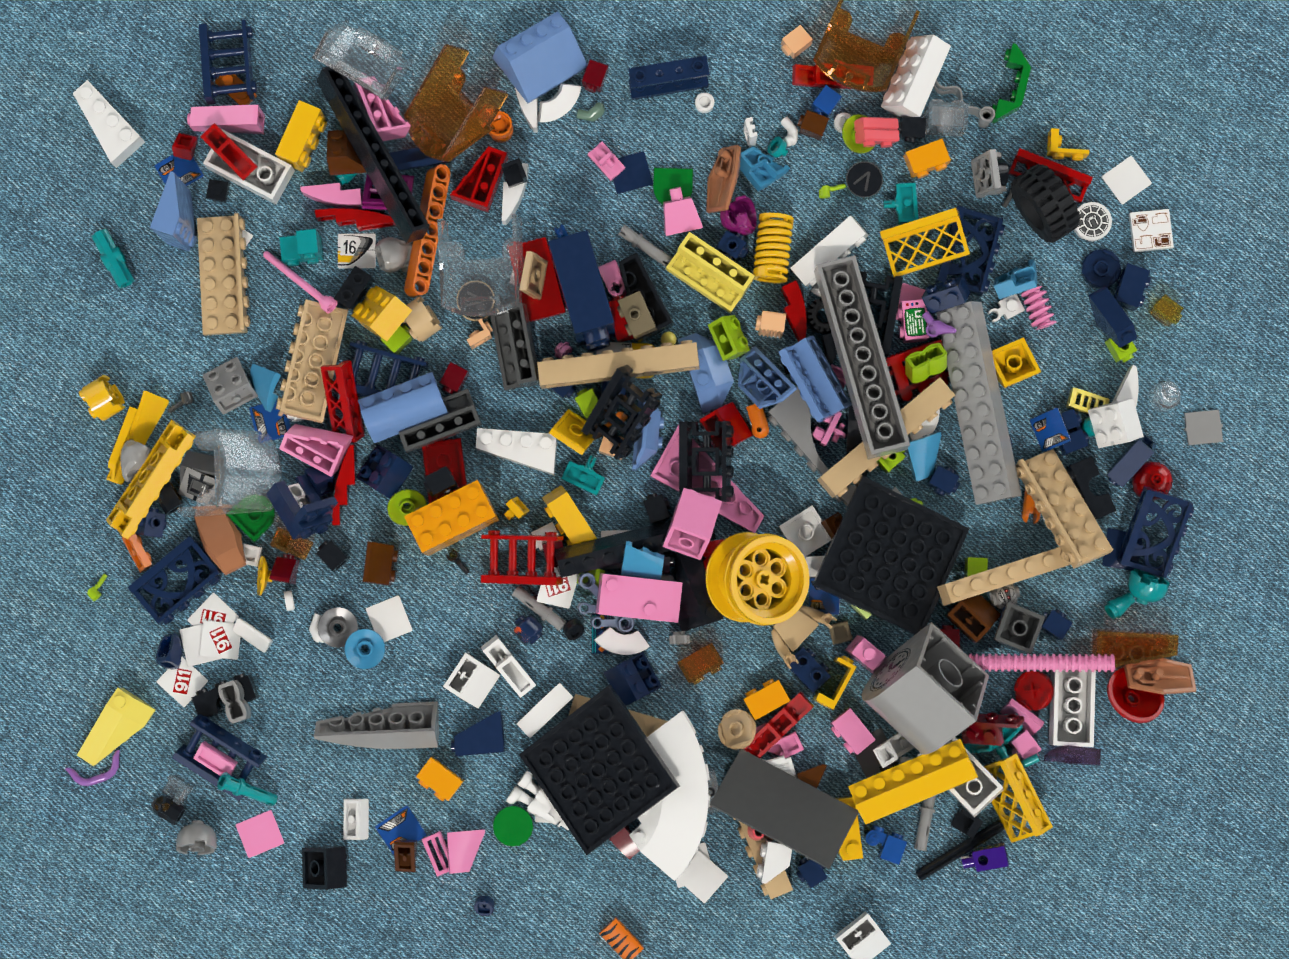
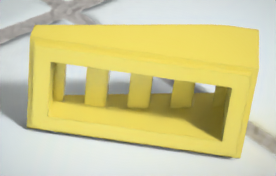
[1066,387,1110,414]

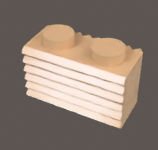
[755,310,786,339]

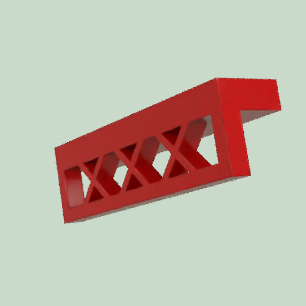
[1009,148,1093,203]
[320,360,365,443]

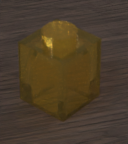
[1149,294,1184,327]

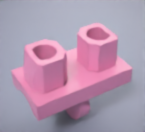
[587,141,625,181]
[812,412,847,447]

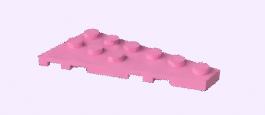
[650,425,764,533]

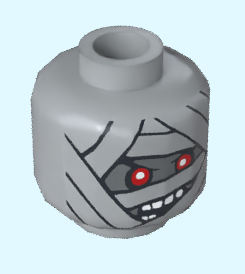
[989,584,1020,609]

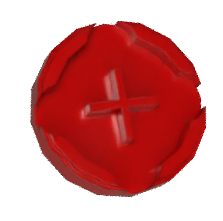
[1014,671,1054,711]

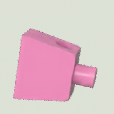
[663,187,703,236]
[845,635,886,674]

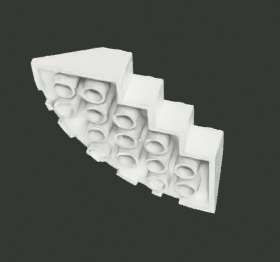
[629,711,711,881]

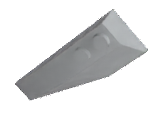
[314,701,439,749]

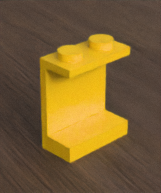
[812,655,856,710]

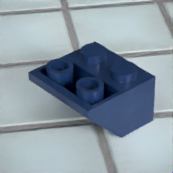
[356,444,413,499]
[604,652,662,706]

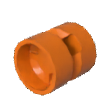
[487,111,514,143]

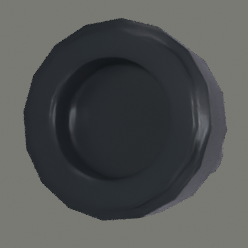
[563,618,584,640]

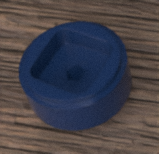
[474,896,495,916]

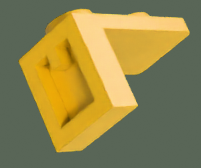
[1047,128,1089,161]

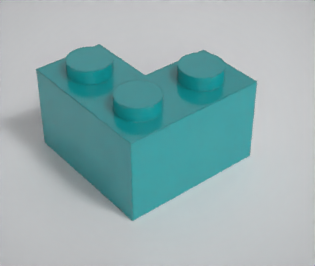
[279,229,324,267]

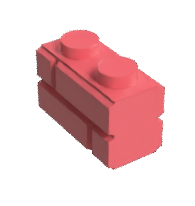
[854,117,899,148]

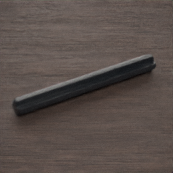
[916,820,1005,880]

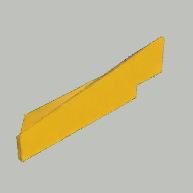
[106,390,169,485]

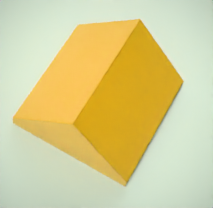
[992,337,1041,388]

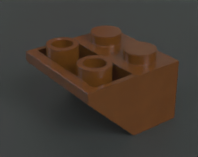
[944,594,1001,643]

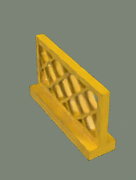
[880,208,970,278]
[983,753,1053,843]

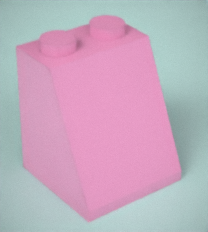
[663,488,722,560]

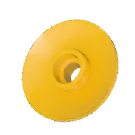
[257,556,272,596]

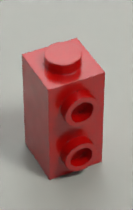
[608,295,635,343]

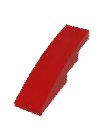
[792,64,874,89]
[315,208,396,231]
[332,445,355,526]
[740,691,814,758]

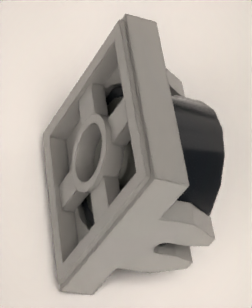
[971,149,1009,198]

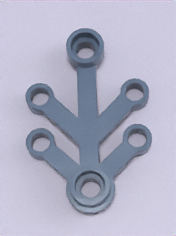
[577,572,634,633]

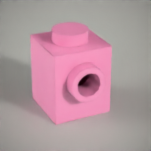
[1009,730,1042,760]

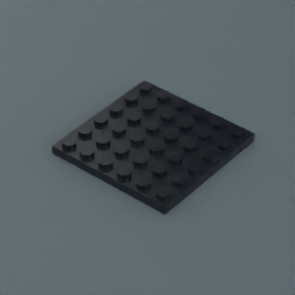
[812,476,969,635]
[519,685,680,855]

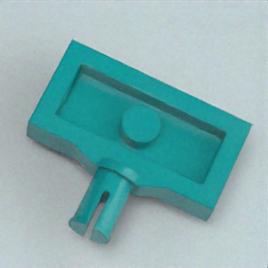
[883,183,919,224]
[561,455,605,496]

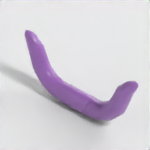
[65,750,120,786]

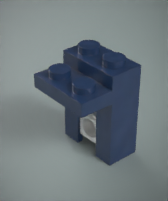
[266,474,338,540]

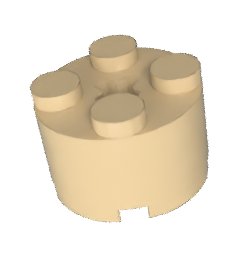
[403,296,442,342]

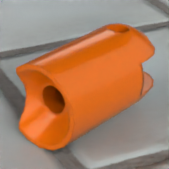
[746,404,769,439]
[1022,490,1041,524]

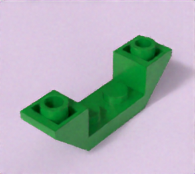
[992,43,1031,123]

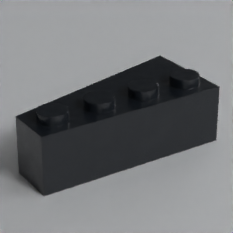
[619,252,675,343]

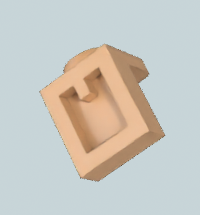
[467,318,493,350]

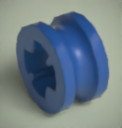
[554,224,568,238]

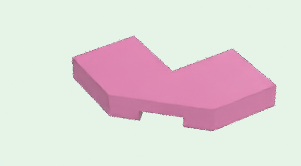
[756,722,804,758]

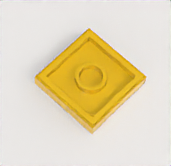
[549,409,594,455]

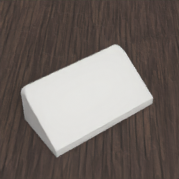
[233,618,273,653]
[343,799,369,840]

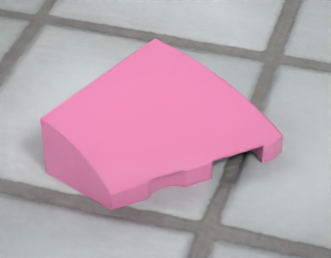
[447,830,485,874]

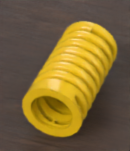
[753,212,794,283]

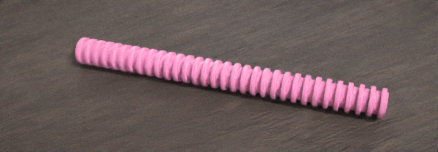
[969,654,1115,672]

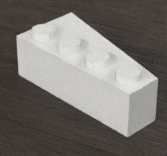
[73,80,145,168]
[790,216,869,287]
[476,428,558,476]

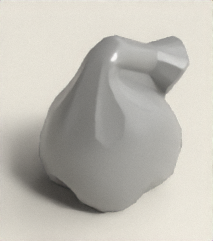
[375,237,413,273]
[120,439,152,482]

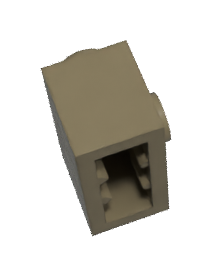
[617,291,657,339]

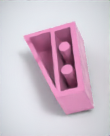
[353,78,411,141]
[279,424,353,477]

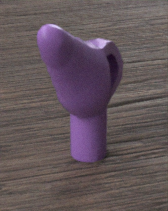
[922,311,957,337]

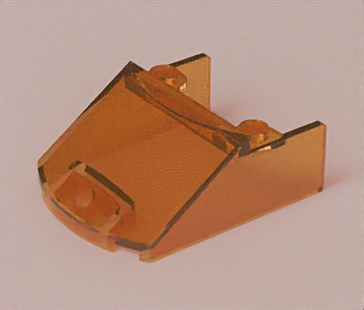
[813,0,920,92]
[404,44,508,162]

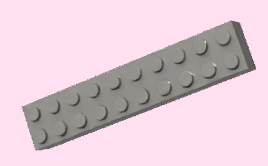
[814,255,910,460]
[936,301,1022,505]

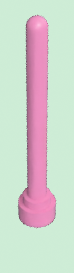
[263,251,338,314]

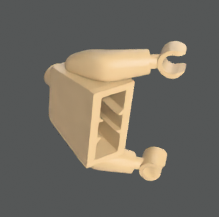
[771,605,837,669]

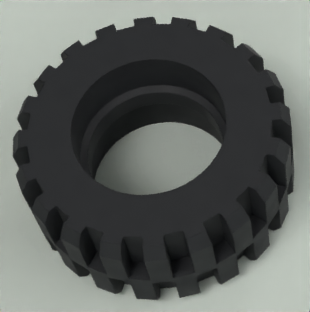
[1010,164,1080,243]

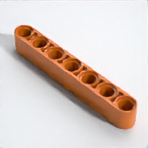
[404,164,451,297]

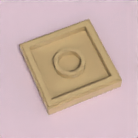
[519,251,548,300]

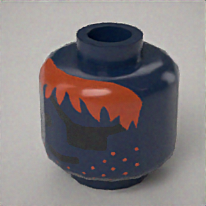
[514,615,543,645]

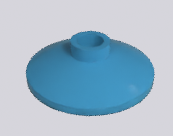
[345,629,385,669]

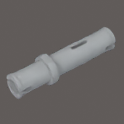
[618,225,673,268]
[512,585,567,631]
[914,795,936,851]

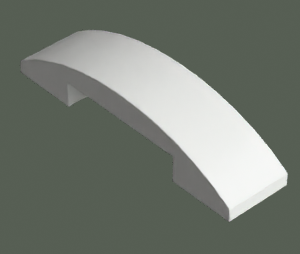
[873,733,915,768]

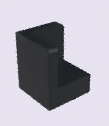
[501,158,528,188]
[950,808,983,839]

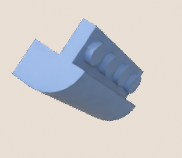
[778,335,852,423]
[358,372,448,443]

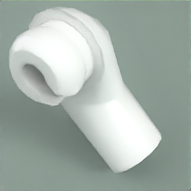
[781,117,798,147]
[309,613,324,643]

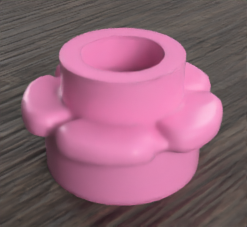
[554,342,572,359]

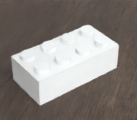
[881,34,951,118]
[203,129,295,204]
[1049,670,1096,747]
[917,737,1004,818]

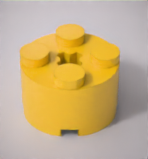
[79,375,126,421]

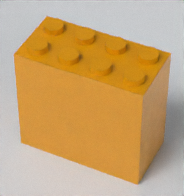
[404,480,500,556]

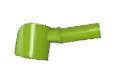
[819,183,846,199]
[87,574,108,601]

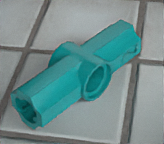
[91,229,135,289]

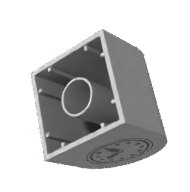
[862,622,989,755]

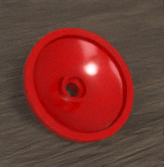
[1107,668,1165,723]

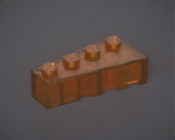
[1092,629,1179,671]

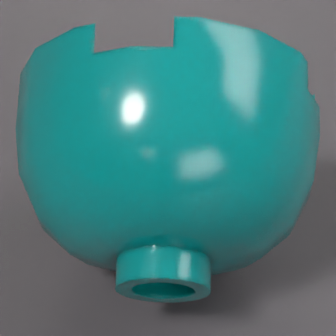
[1128,569,1170,605]

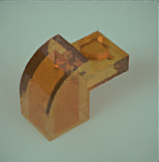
[269,525,314,561]

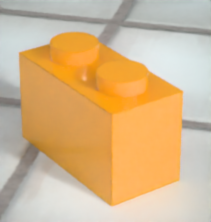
[903,139,951,179]
[743,678,790,720]
[416,757,464,801]

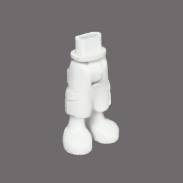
[506,770,569,830]

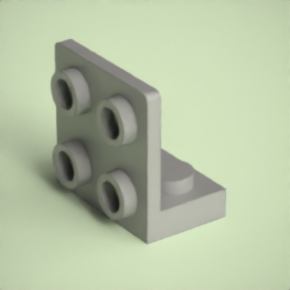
[203,357,258,415]

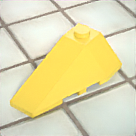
[77,688,156,766]

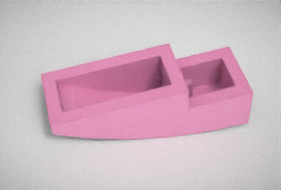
[300,183,363,209]

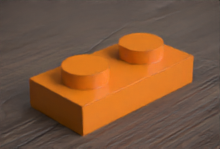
[214,74,257,105]
[122,533,152,573]

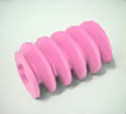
[1021,286,1057,330]

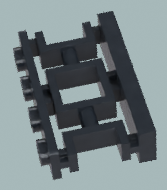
[860,271,903,357]
[581,365,662,460]
[679,421,734,502]

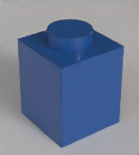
[811,85,842,117]

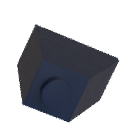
[1088,286,1137,348]
[1107,433,1156,488]
[451,711,505,756]

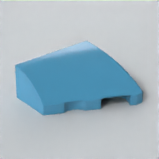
[740,146,790,191]
[994,259,1037,299]
[250,364,281,412]
[907,431,941,481]
[621,541,664,580]

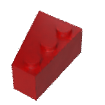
[450,146,509,213]

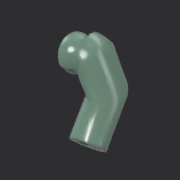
[577,102,605,122]

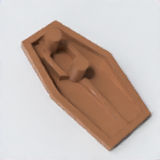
[706,145,741,213]
[194,504,246,575]
[1124,657,1197,694]

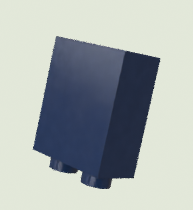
[548,230,615,352]

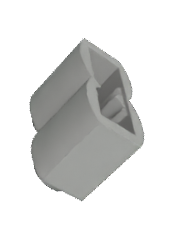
[218,680,251,724]

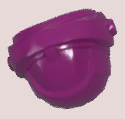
[720,195,757,235]

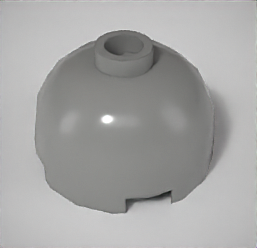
[176,820,217,855]

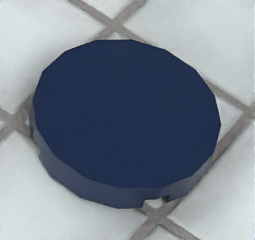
[1081,249,1121,288]

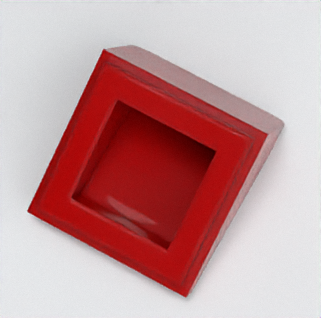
[172,133,198,160]

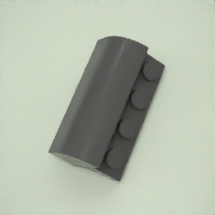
[490,303,539,391]
[399,389,482,453]

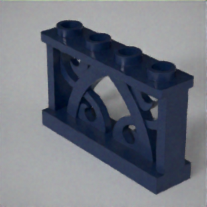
[935,206,1005,296]
[1117,486,1194,578]
[127,536,223,625]

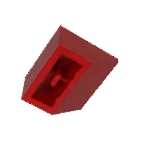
[699,402,753,448]

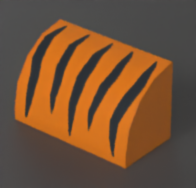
[598,917,644,959]

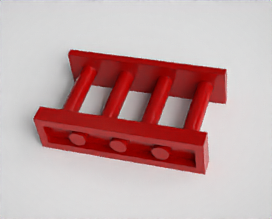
[481,530,563,585]

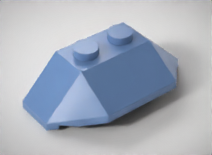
[677,333,734,414]
[738,346,797,409]
[632,390,664,471]

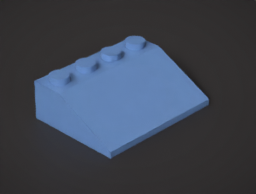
[492,11,587,104]
[150,171,197,251]

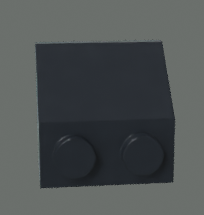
[302,846,348,890]

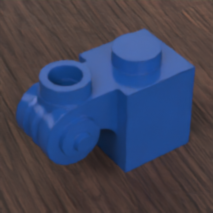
[864,825,907,865]

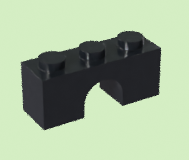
[1066,456,1116,520]
[423,466,460,499]
[191,673,260,718]

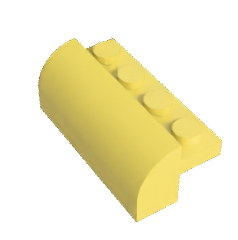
[665,232,755,314]

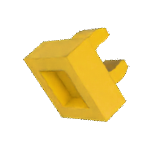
[504,496,530,520]

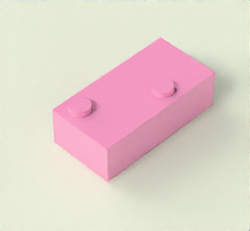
[596,573,683,623]

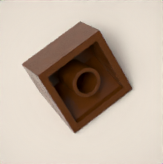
[326,130,367,175]
[363,541,399,586]

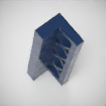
[389,142,456,171]

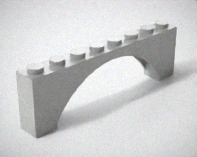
[767,387,902,510]

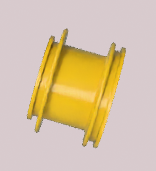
[706,532,809,626]

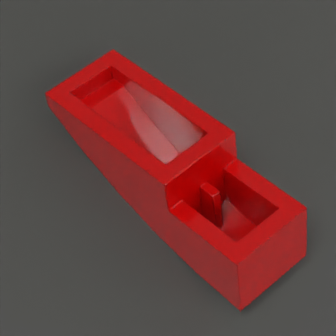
[200,123,257,180]
[781,280,807,342]

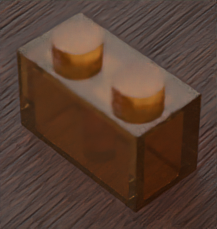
[677,643,724,685]

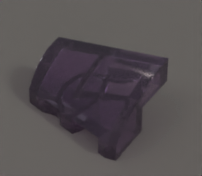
[1044,745,1101,766]

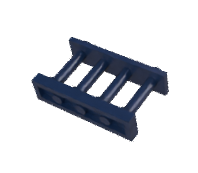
[199,19,257,105]
[628,55,710,100]
[349,340,429,397]
[172,714,267,801]

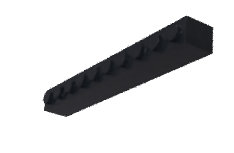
[317,64,430,244]

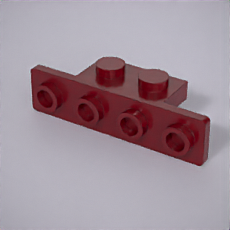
[962,712,1024,746]

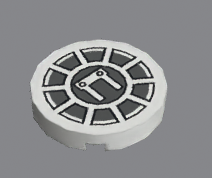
[1074,202,1112,242]

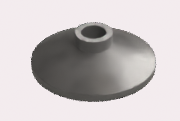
[318,607,358,648]

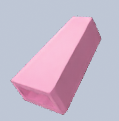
[187,105,265,134]

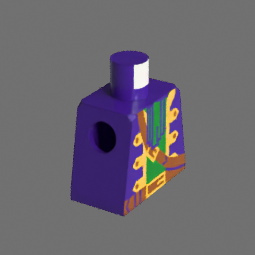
[961,842,1009,872]

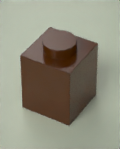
[797,110,829,141]

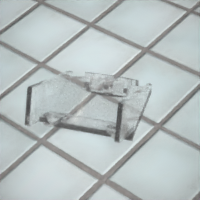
[312,20,414,101]
[437,214,524,317]
[177,428,282,517]

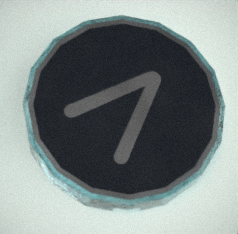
[845,161,884,200]

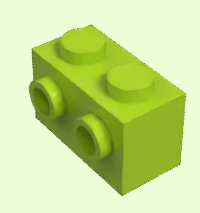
[708,315,751,361]

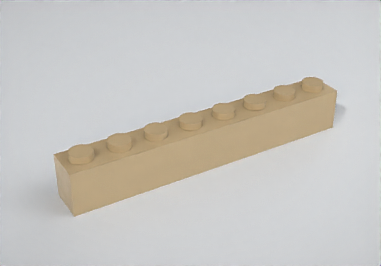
[537,340,700,389]
[817,377,955,498]
[937,547,1071,606]

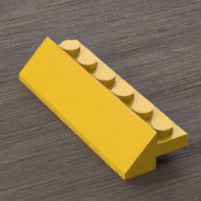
[106,419,196,539]
[848,739,978,824]

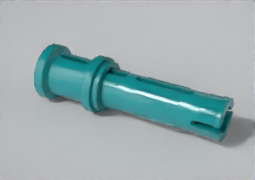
[217,772,278,807]

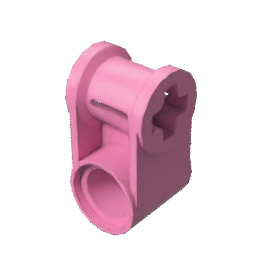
[598,260,627,297]

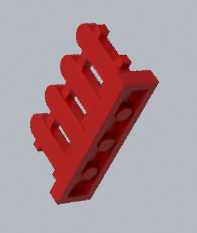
[885,339,949,401]

